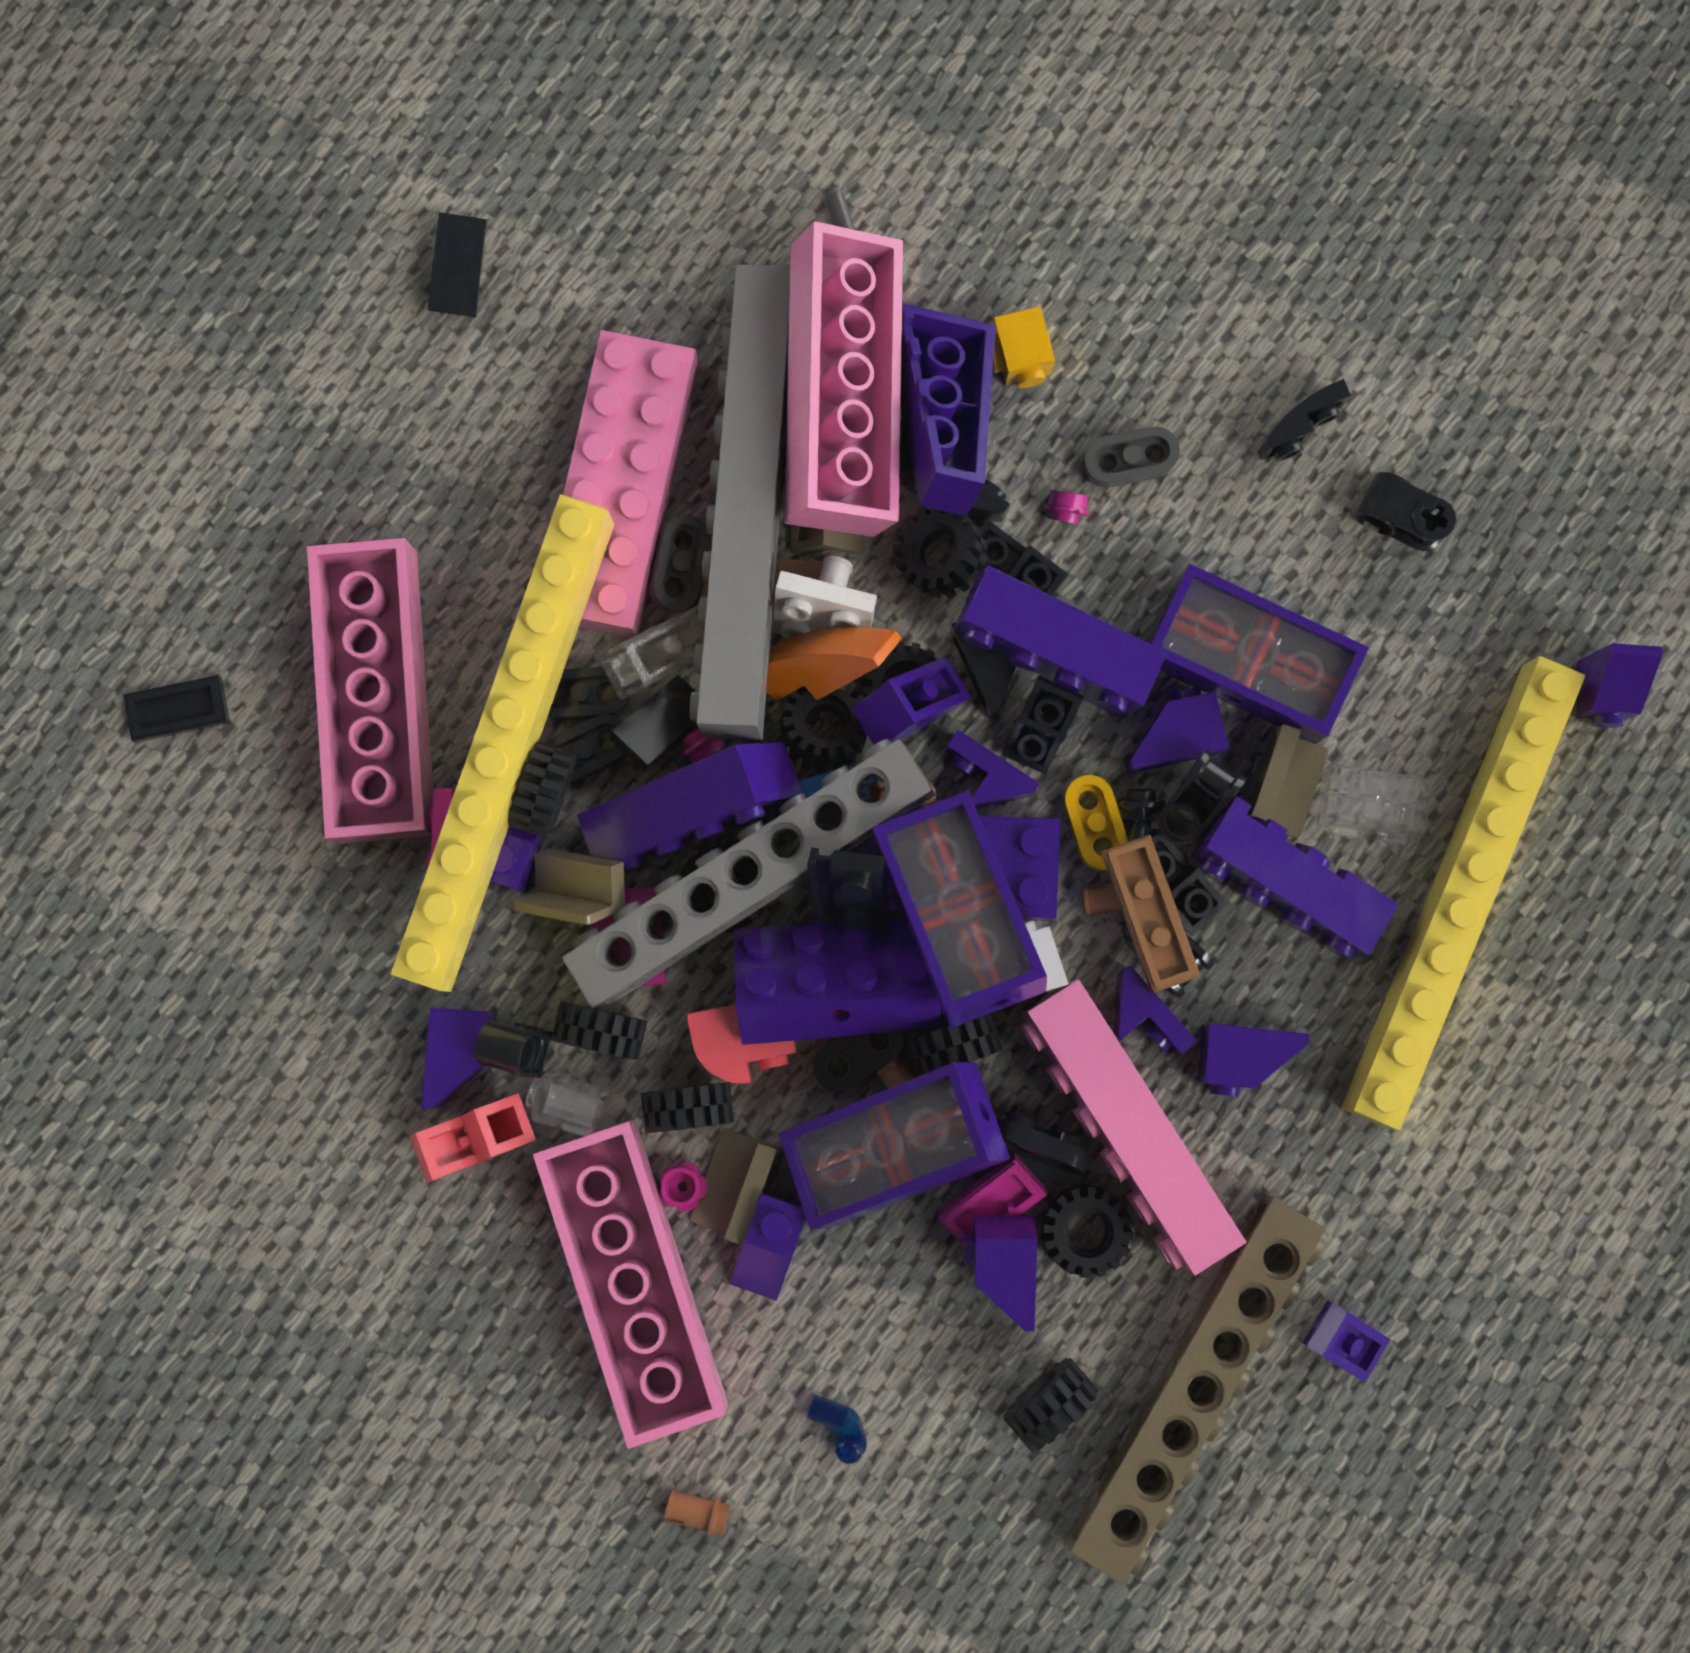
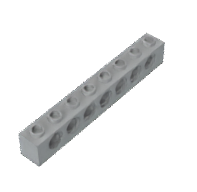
[562,739,937,1008]

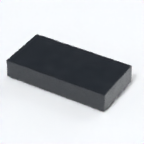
[609,674,697,772]
[123,675,230,743]

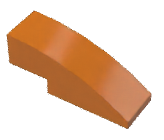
[766,626,902,702]

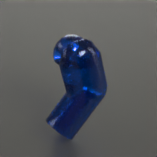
[806,1394,867,1464]

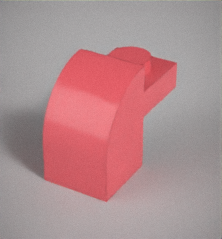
[686,1004,797,1084]
[410,1093,536,1183]

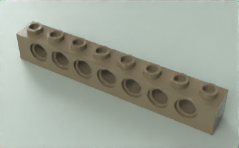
[1066,1194,1326,1585]

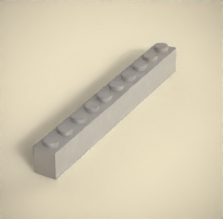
[690,265,790,740]

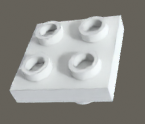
[772,556,877,639]

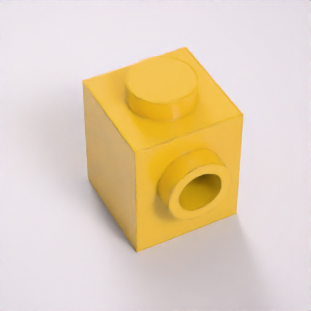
[993,306,1055,389]

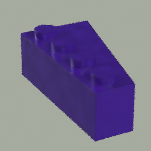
[900,303,996,516]
[954,565,1167,717]
[577,742,802,873]
[1191,796,1399,960]

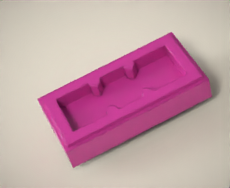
[937,1153,1047,1247]

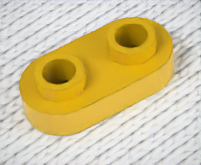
[1063,775,1128,872]

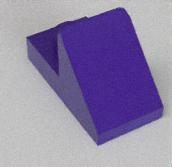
[945,730,1040,808]
[1113,965,1197,1054]
[1302,1300,1391,1382]

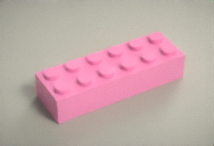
[784,221,903,537]
[563,330,699,639]
[307,538,433,844]
[1018,979,1247,1276]
[533,1119,729,1449]

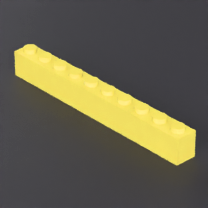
[391,494,615,992]
[1341,656,1586,1131]

